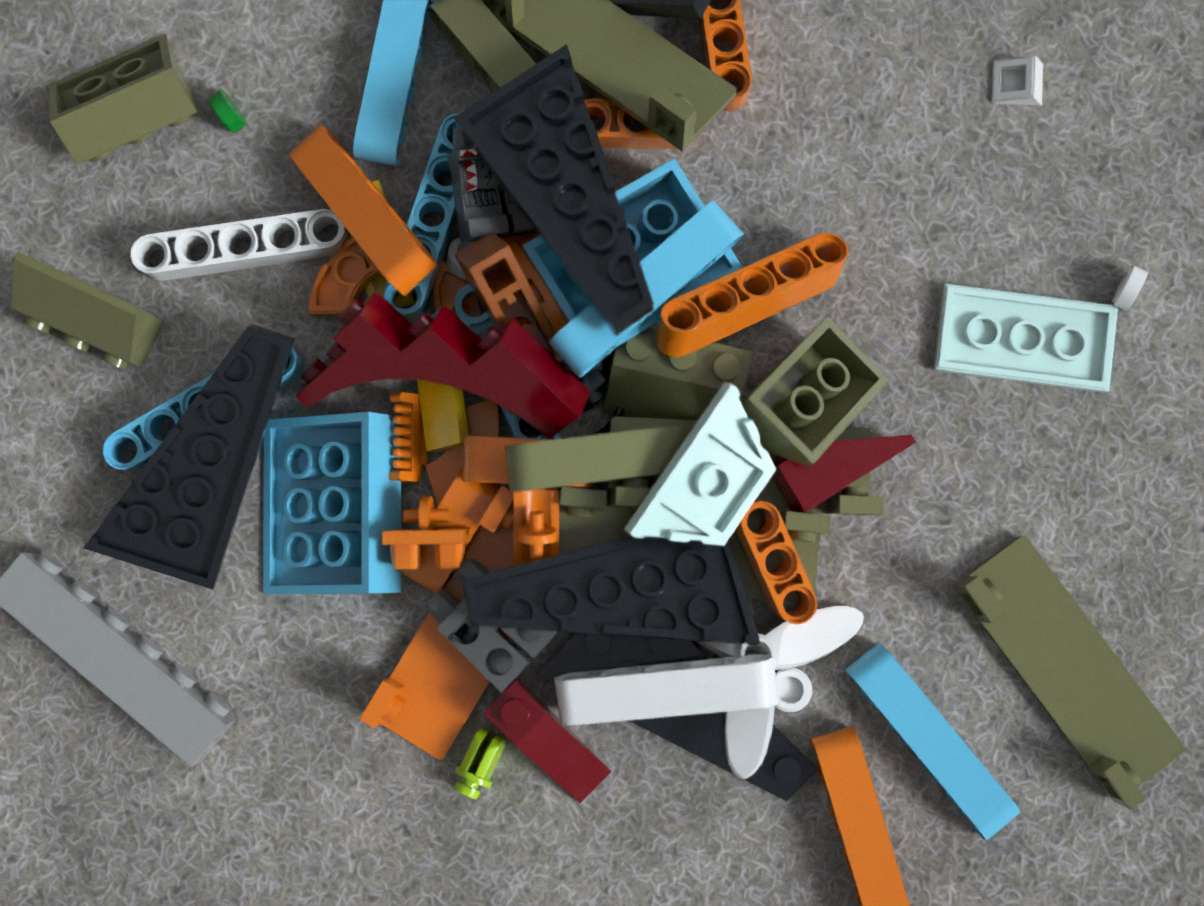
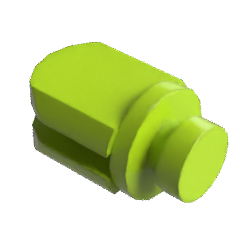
[453,727,507,800]

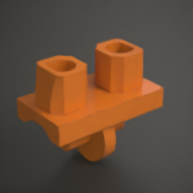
[513,487,559,566]
[382,496,472,570]

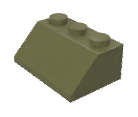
[48,34,197,165]
[11,252,165,370]
[740,316,890,467]
[602,328,753,420]

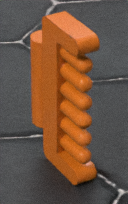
[389,392,429,482]

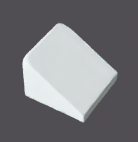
[991,55,1043,106]

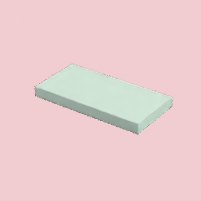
[933,283,1118,393]

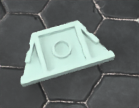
[624,382,776,546]

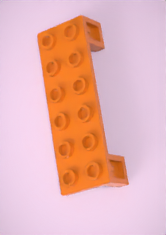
[359,485,515,760]

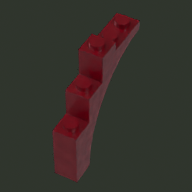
[295,291,590,439]

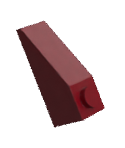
[771,435,916,513]
[483,677,611,803]

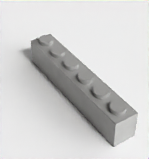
[0,552,236,767]

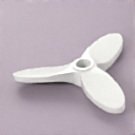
[697,606,864,779]

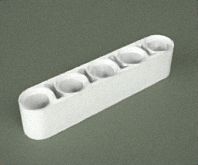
[130,209,350,281]
[554,654,779,725]

